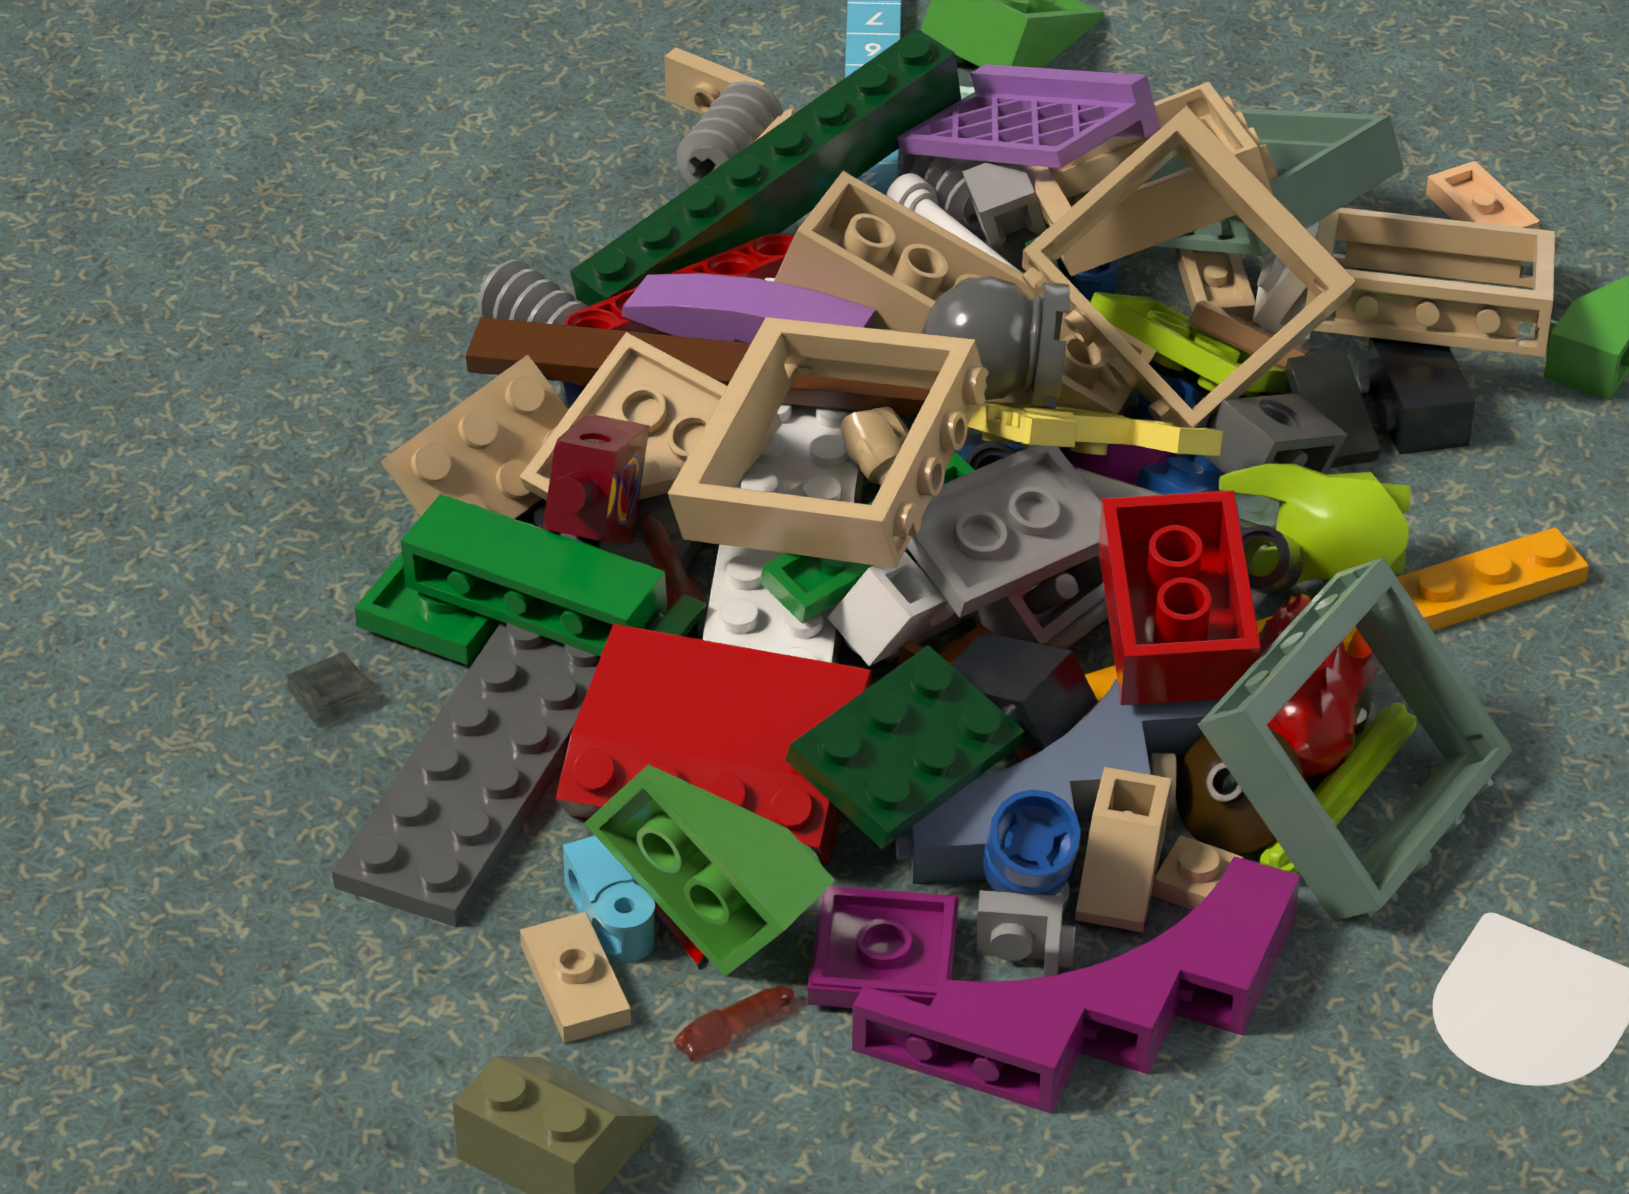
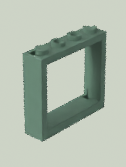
[1088,108,1404,256]
[1198,557,1513,921]

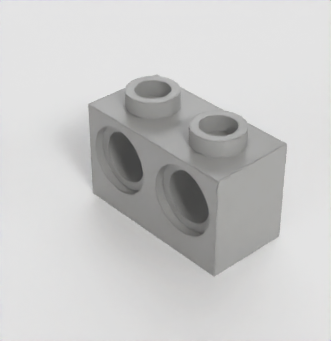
[962,162,1047,274]

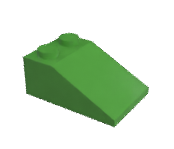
[921,0,1104,68]
[584,764,835,976]

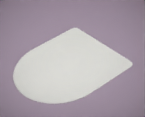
[1433,913,1629,1086]

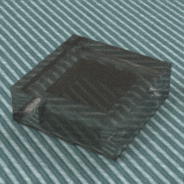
[286,652,376,728]

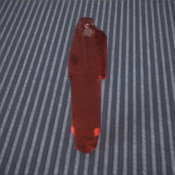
[642,516,708,616]
[674,985,794,1061]

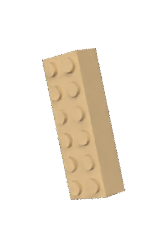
[774,171,1157,415]

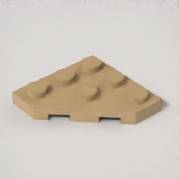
[520,332,782,500]

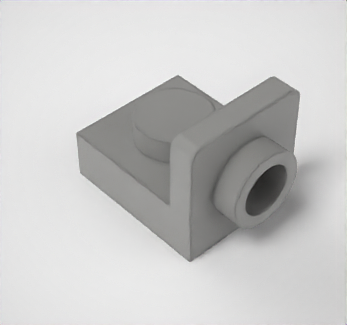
[976,890,1076,977]

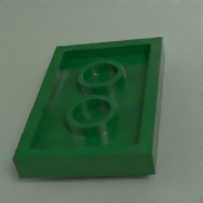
[785,645,1025,849]

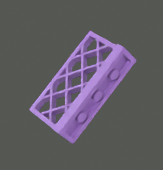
[897,64,1161,168]

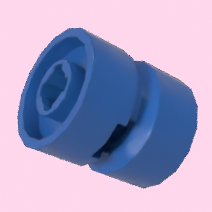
[982,789,1081,896]

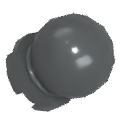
[922,276,1070,409]

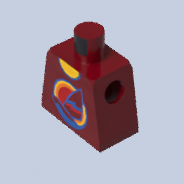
[543,414,650,544]

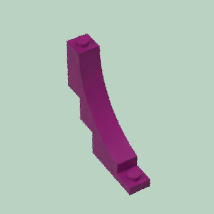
[852,856,1300,1114]

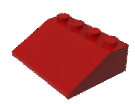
[555,624,872,865]

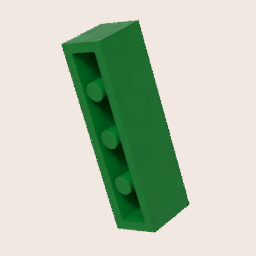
[400,494,667,657]

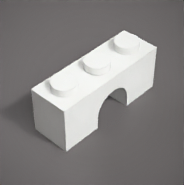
[827,552,972,666]

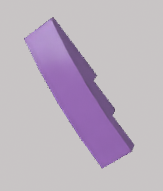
[621,273,876,343]

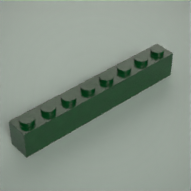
[570,28,961,307]

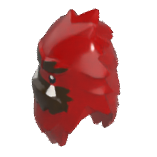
[1258,594,1378,778]

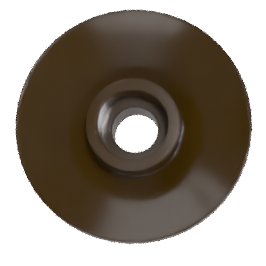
[1176,727,1304,855]

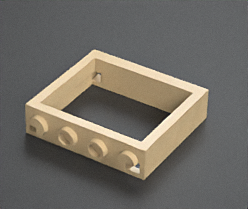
[1023,82,1278,276]
[1022,106,1356,428]
[1306,207,1555,357]
[668,317,989,568]

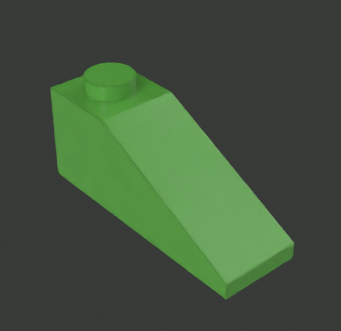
[1543,275,1629,400]

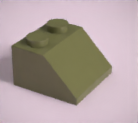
[453,1056,659,1194]

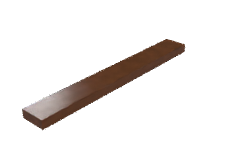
[466,317,931,417]

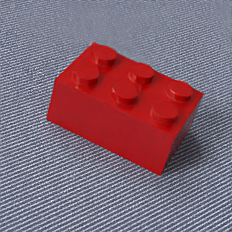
[1098,490,1261,705]

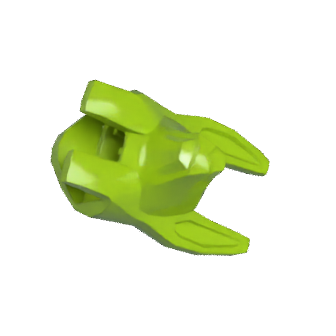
[1219,464,1410,583]

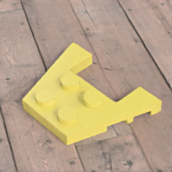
[967,401,1223,456]

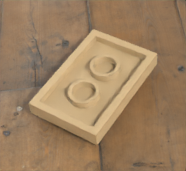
[380,355,569,519]

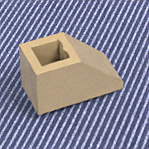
[1075,767,1172,932]

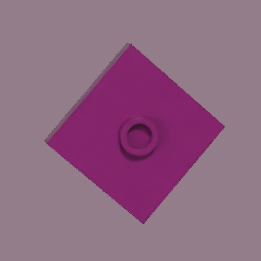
[808,886,959,1008]

